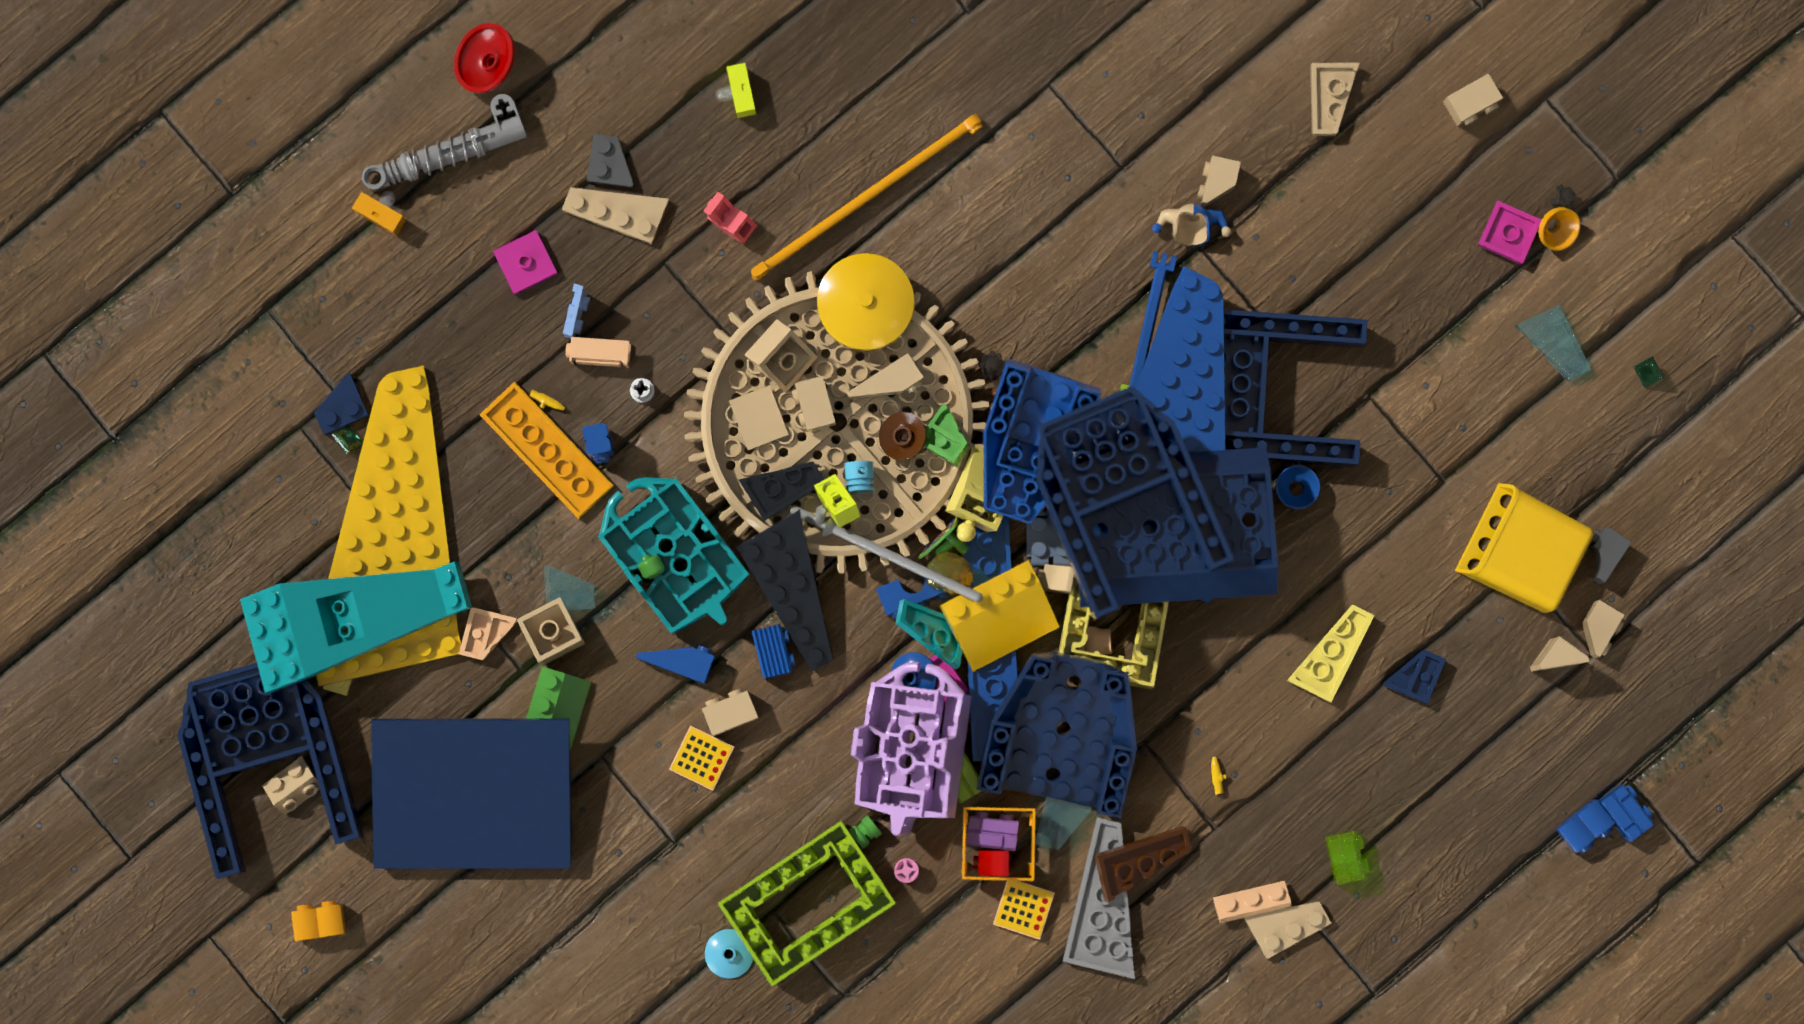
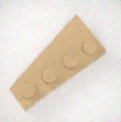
[562,188,669,245]

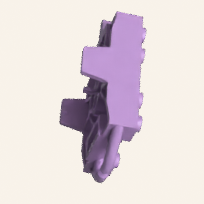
[851,662,971,836]

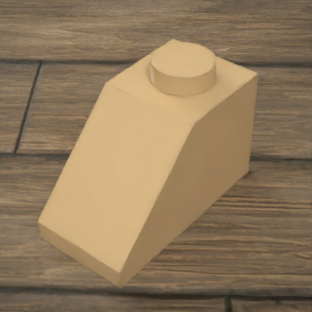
[1037,564,1074,595]

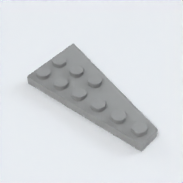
[1063,817,1135,979]

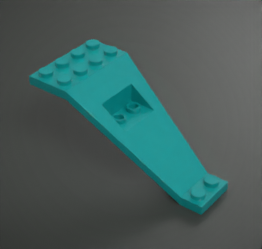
[240,561,472,693]

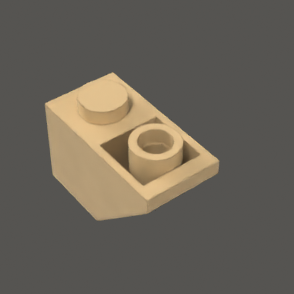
[1197,155,1241,207]
[1582,600,1624,658]

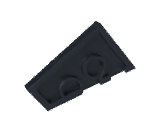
[739,462,825,521]

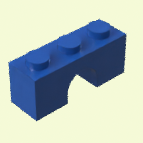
[876,561,952,619]

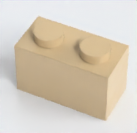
[1443,73,1503,127]
[791,376,836,432]
[702,688,759,736]

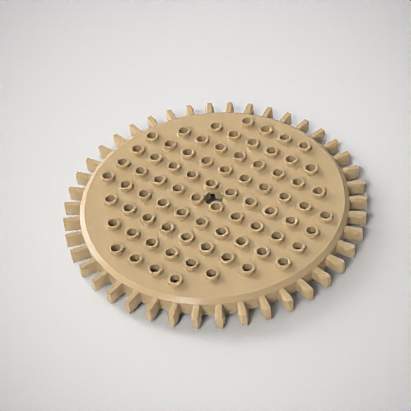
[684,271,989,574]

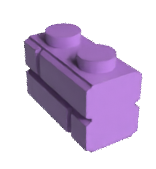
[966,811,1019,851]

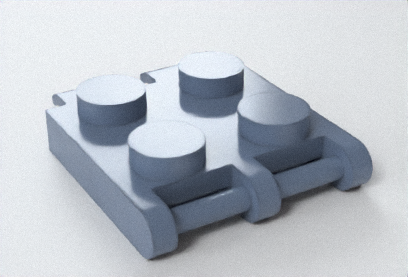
[1026,511,1070,566]

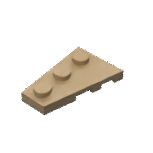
[1244,901,1331,959]

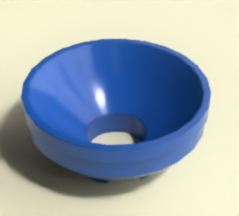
[1275,465,1320,509]

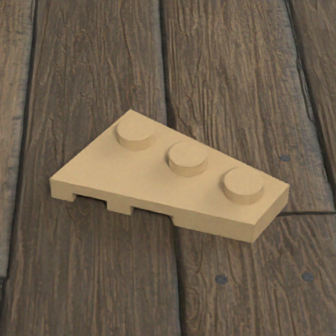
[1310,63,1359,136]

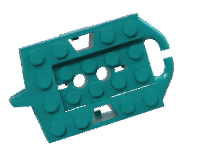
[598,477,750,635]

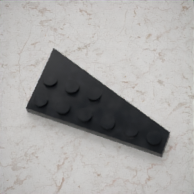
[737,509,834,672]

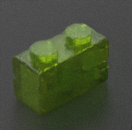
[1324,830,1369,885]

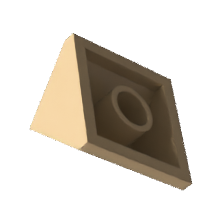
[1530,636,1589,672]

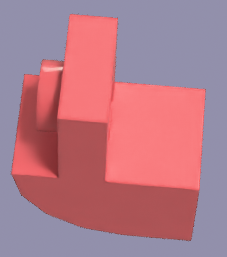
[704,192,758,244]

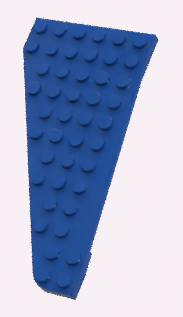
[1093,266,1225,603]

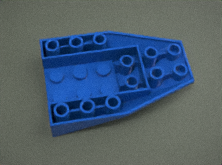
[983,358,1101,524]

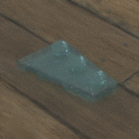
[1515,305,1591,381]

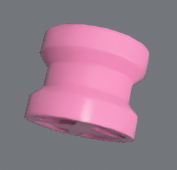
[894,858,919,883]

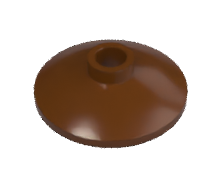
[879,412,926,460]

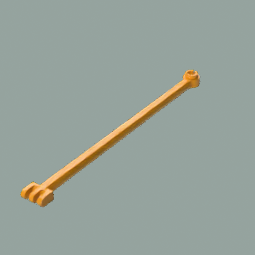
[751,113,983,281]

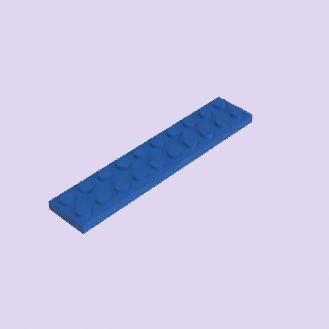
[960,516,1017,762]

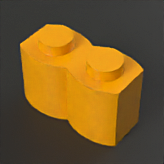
[291,900,347,941]

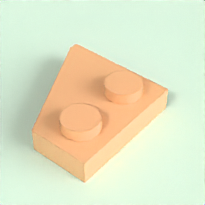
[459,607,517,661]

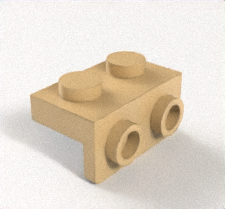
[262,756,320,815]

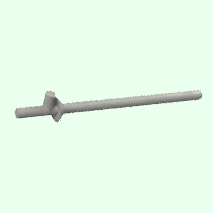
[790,505,983,602]

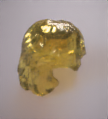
[926,551,974,595]

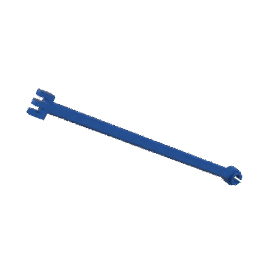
[1129,251,1177,388]

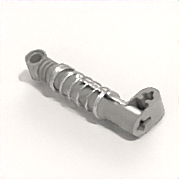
[362,94,527,192]

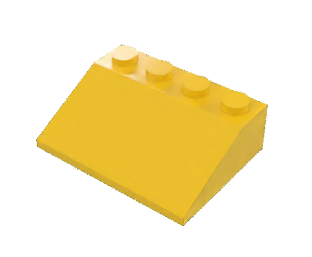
[940,560,1059,672]

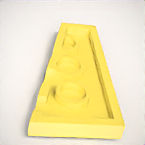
[1287,604,1374,703]

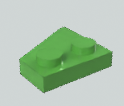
[924,403,970,466]

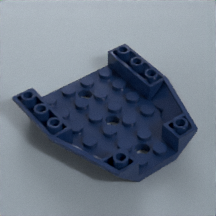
[976,652,1137,818]

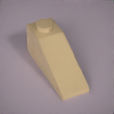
[847,353,924,399]

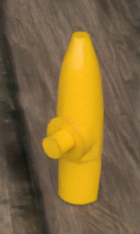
[530,390,565,411]
[1211,757,1226,795]

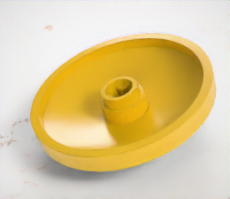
[817,253,914,351]

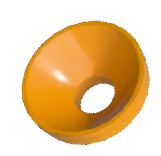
[1539,207,1580,251]

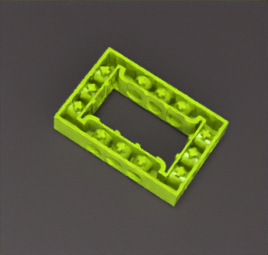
[718,821,896,986]

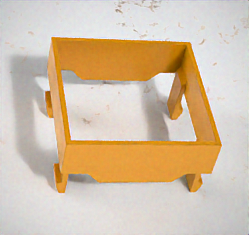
[962,807,1035,881]

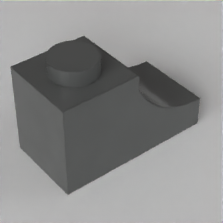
[1589,526,1632,584]

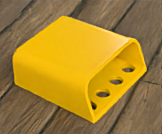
[1455,483,1593,613]

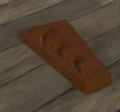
[1094,826,1192,903]

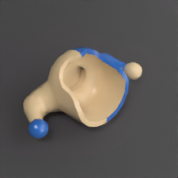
[1152,203,1232,247]

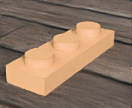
[1213,881,1291,923]

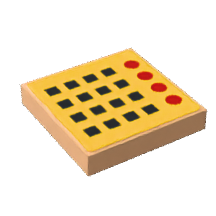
[669,725,734,791]
[993,880,1055,940]

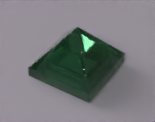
[1633,356,1664,388]
[332,426,363,453]

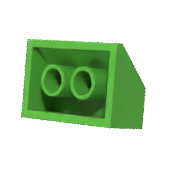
[526,667,592,751]

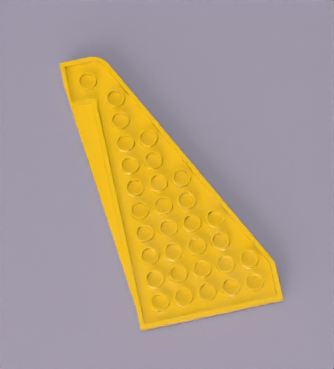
[317,366,462,687]

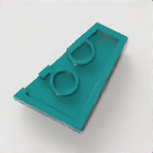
[896,599,962,670]

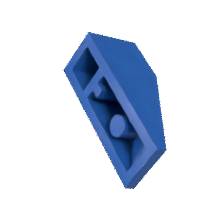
[635,645,716,684]

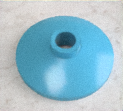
[705,929,753,978]

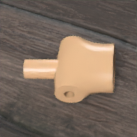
[1084,627,1113,655]

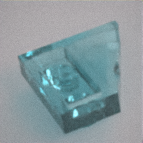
[544,565,596,611]
[1035,796,1092,850]

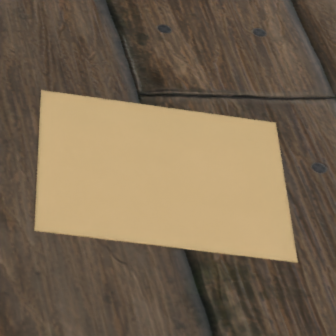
[729,385,789,450]

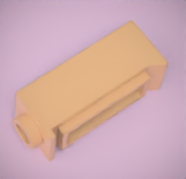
[566,337,631,368]

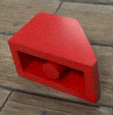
[973,851,1009,876]

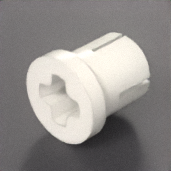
[630,378,655,403]

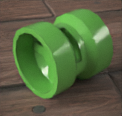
[848,815,882,849]

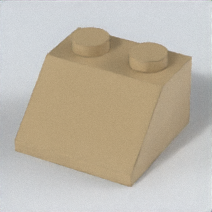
[745,319,818,393]
[516,597,585,666]

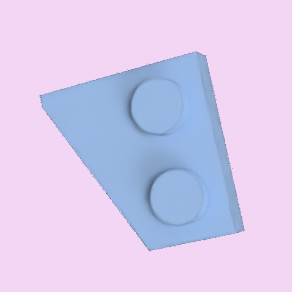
[563,284,590,338]

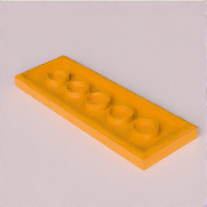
[479,382,614,520]

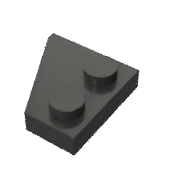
[587,134,634,188]

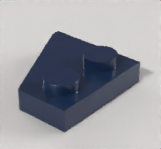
[314,373,369,436]
[1383,649,1446,704]

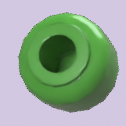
[638,554,665,580]

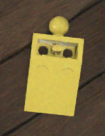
[945,445,1004,542]

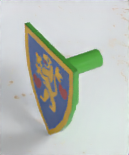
[918,517,969,559]

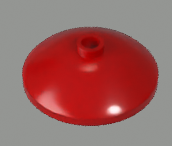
[454,23,515,94]

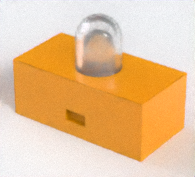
[352,190,406,236]

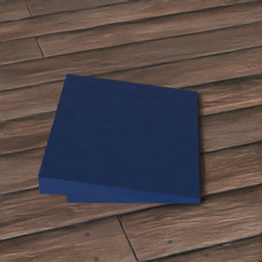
[371,718,573,869]

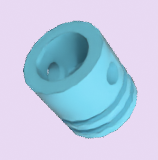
[844,461,875,494]

